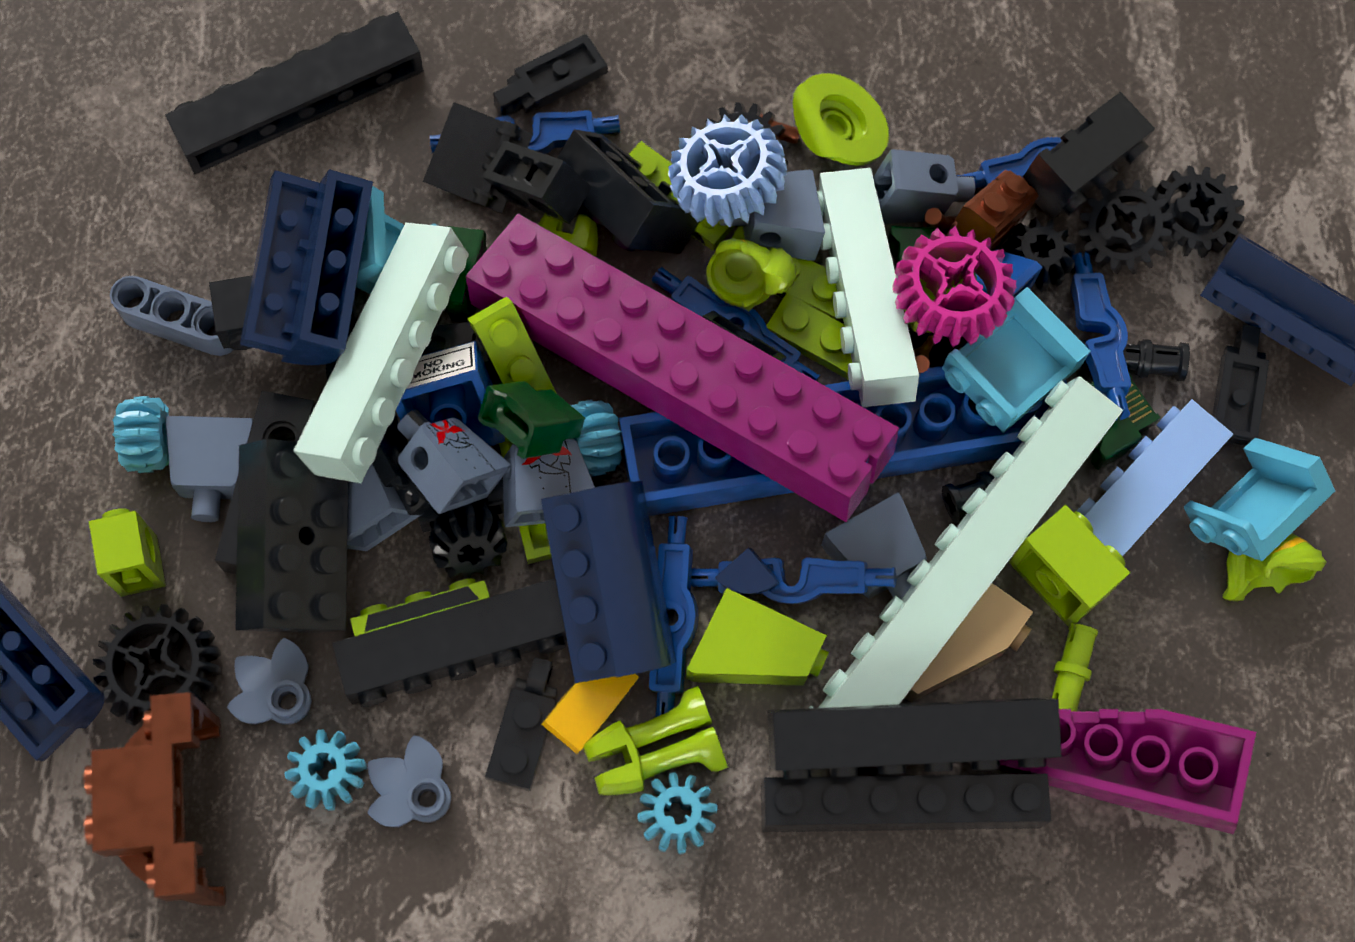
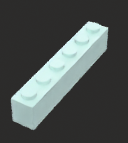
[817,168,919,407]
[294,223,469,483]

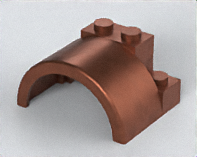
[84,692,225,906]

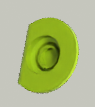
[793,73,889,166]

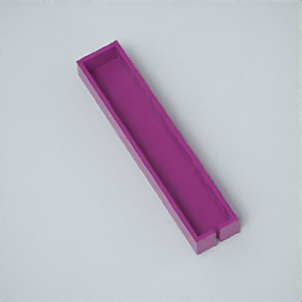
[466,214,899,523]

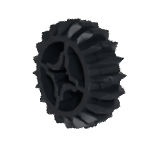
[93,604,222,726]

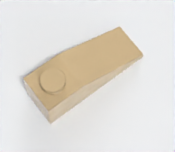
[904,583,1033,703]

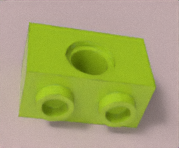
[89,509,166,597]

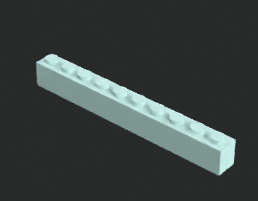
[809,376,1123,769]

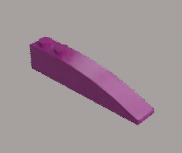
[998,709,1257,834]

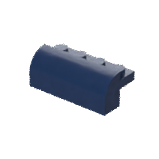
[240,169,373,365]
[1200,233,1355,387]
[541,481,676,683]
[0,580,105,761]

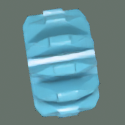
[112,396,169,473]
[571,400,623,477]
[285,729,367,811]
[637,772,718,854]

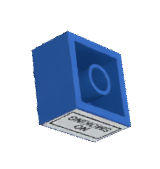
[396,341,506,446]

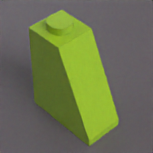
[686,588,829,686]

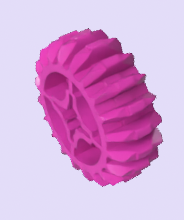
[892,226,1016,347]

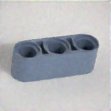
[110,276,234,356]

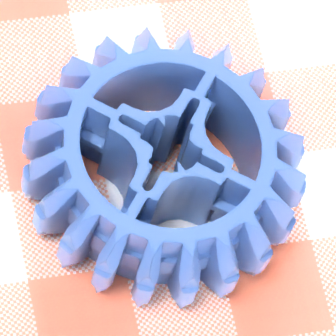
[668,114,787,228]

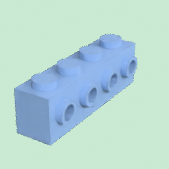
[1077,399,1233,556]

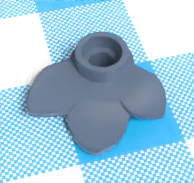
[227,638,311,725]
[367,735,451,827]

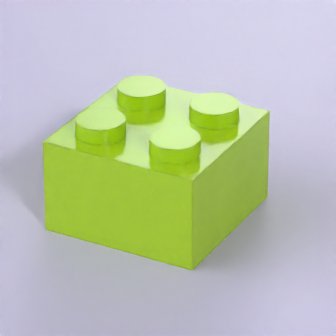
[1009,505,1130,627]

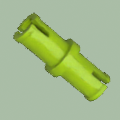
[1052,623,1098,711]

